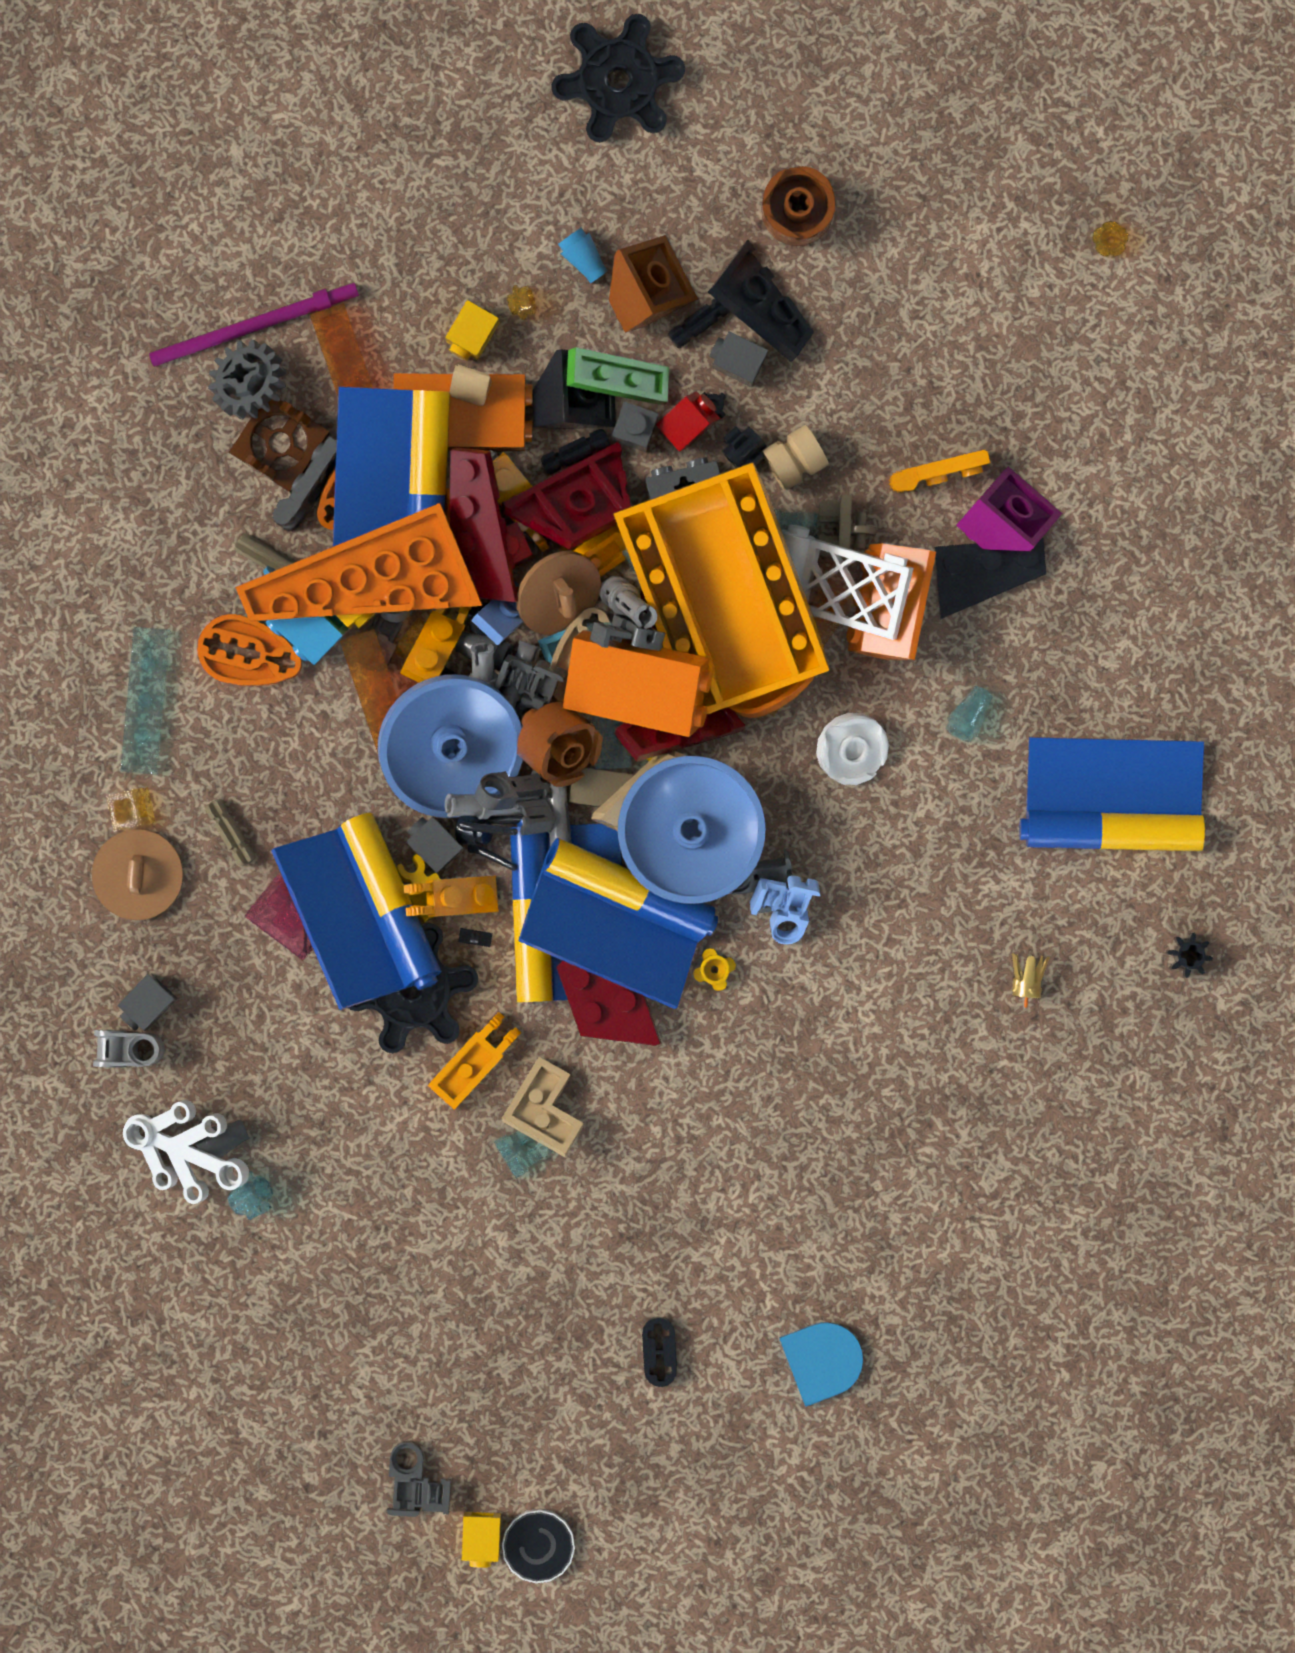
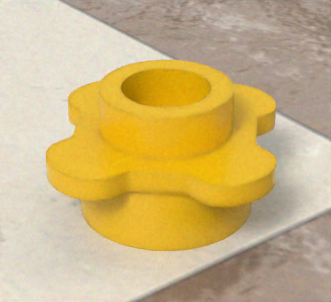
[693,948,736,991]

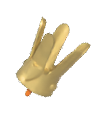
[1012,953,1050,1008]

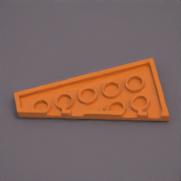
[235,503,483,621]

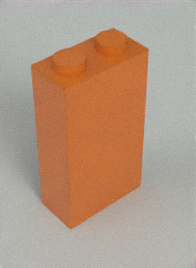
[393,373,533,451]
[563,630,713,737]

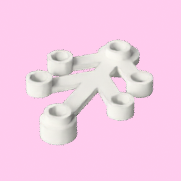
[123,1100,249,1204]

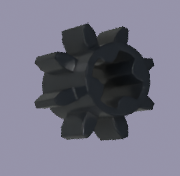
[722,426,767,468]
[1166,933,1213,978]

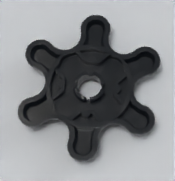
[551,14,685,143]
[348,923,478,1054]

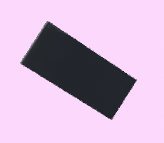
[458,928,493,947]

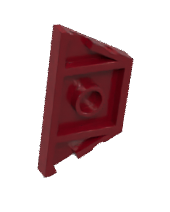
[501,442,631,550]
[557,961,662,1046]

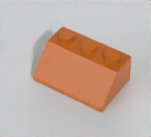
[846,543,936,660]

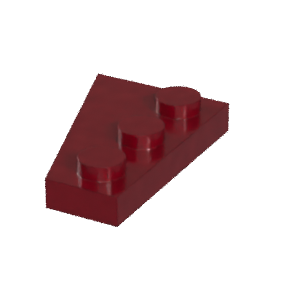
[614,707,746,762]

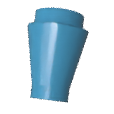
[558,227,608,284]

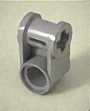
[93,1030,165,1068]

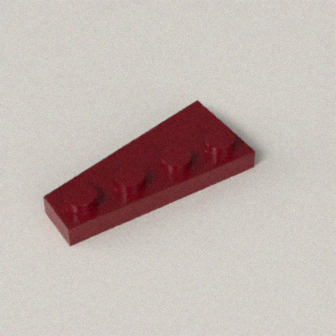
[450,447,519,602]

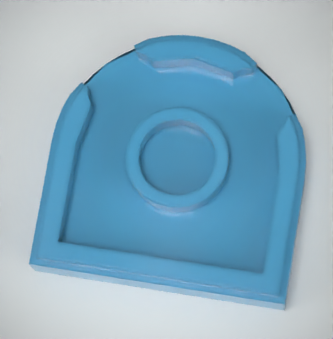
[779,1322,863,1407]

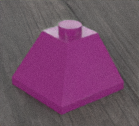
[956,466,1063,551]

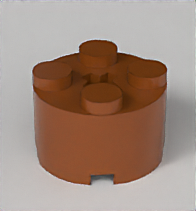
[761,166,835,246]
[517,701,603,787]

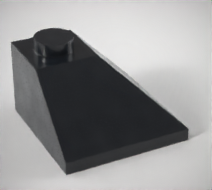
[532,349,616,429]

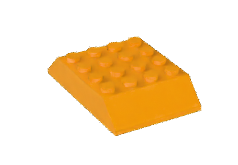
[614,462,830,714]

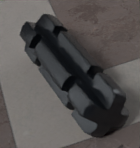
[668,298,731,348]
[541,429,610,475]

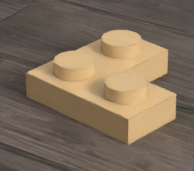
[502,1057,584,1157]

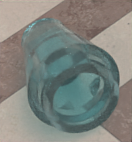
[946,686,993,742]

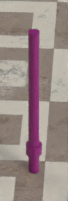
[149,282,359,367]

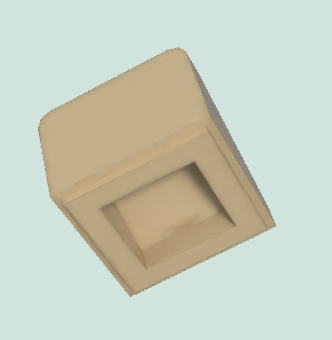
[450,364,492,406]

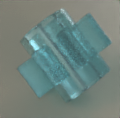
[227,1171,273,1220]

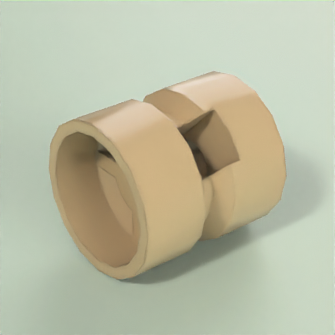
[761,425,829,491]

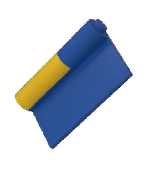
[333,387,450,547]
[1019,737,1205,851]
[271,813,442,1010]
[510,819,622,1002]
[518,838,718,1009]

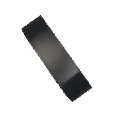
[642,1316,677,1387]

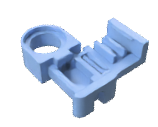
[750,875,820,945]

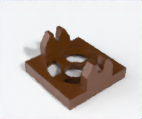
[229,399,330,493]

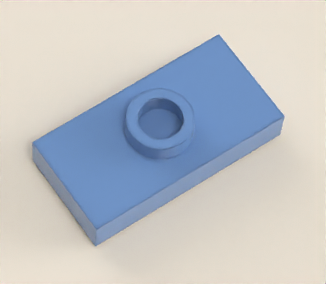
[471,580,524,645]

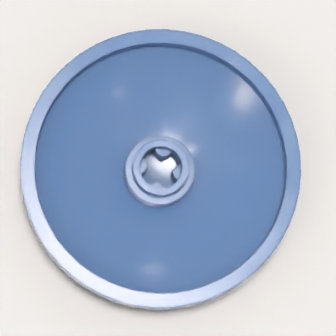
[378,674,523,818]
[618,756,766,904]

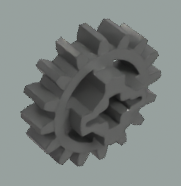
[208,339,287,420]

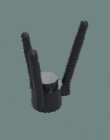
[455,815,524,871]

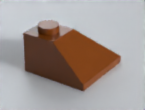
[609,235,698,333]

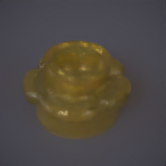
[1092,221,1128,257]
[507,285,537,320]

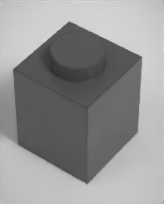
[709,331,768,387]
[612,401,659,453]
[406,816,464,874]
[117,973,178,1031]

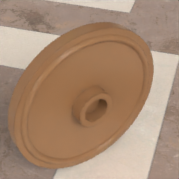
[516,551,601,635]
[92,829,184,920]

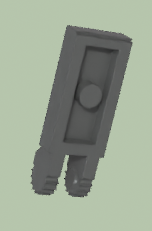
[272,436,336,531]

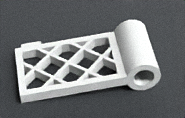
[782,524,914,640]

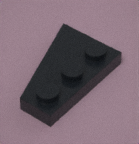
[708,240,814,362]
[934,538,1046,620]

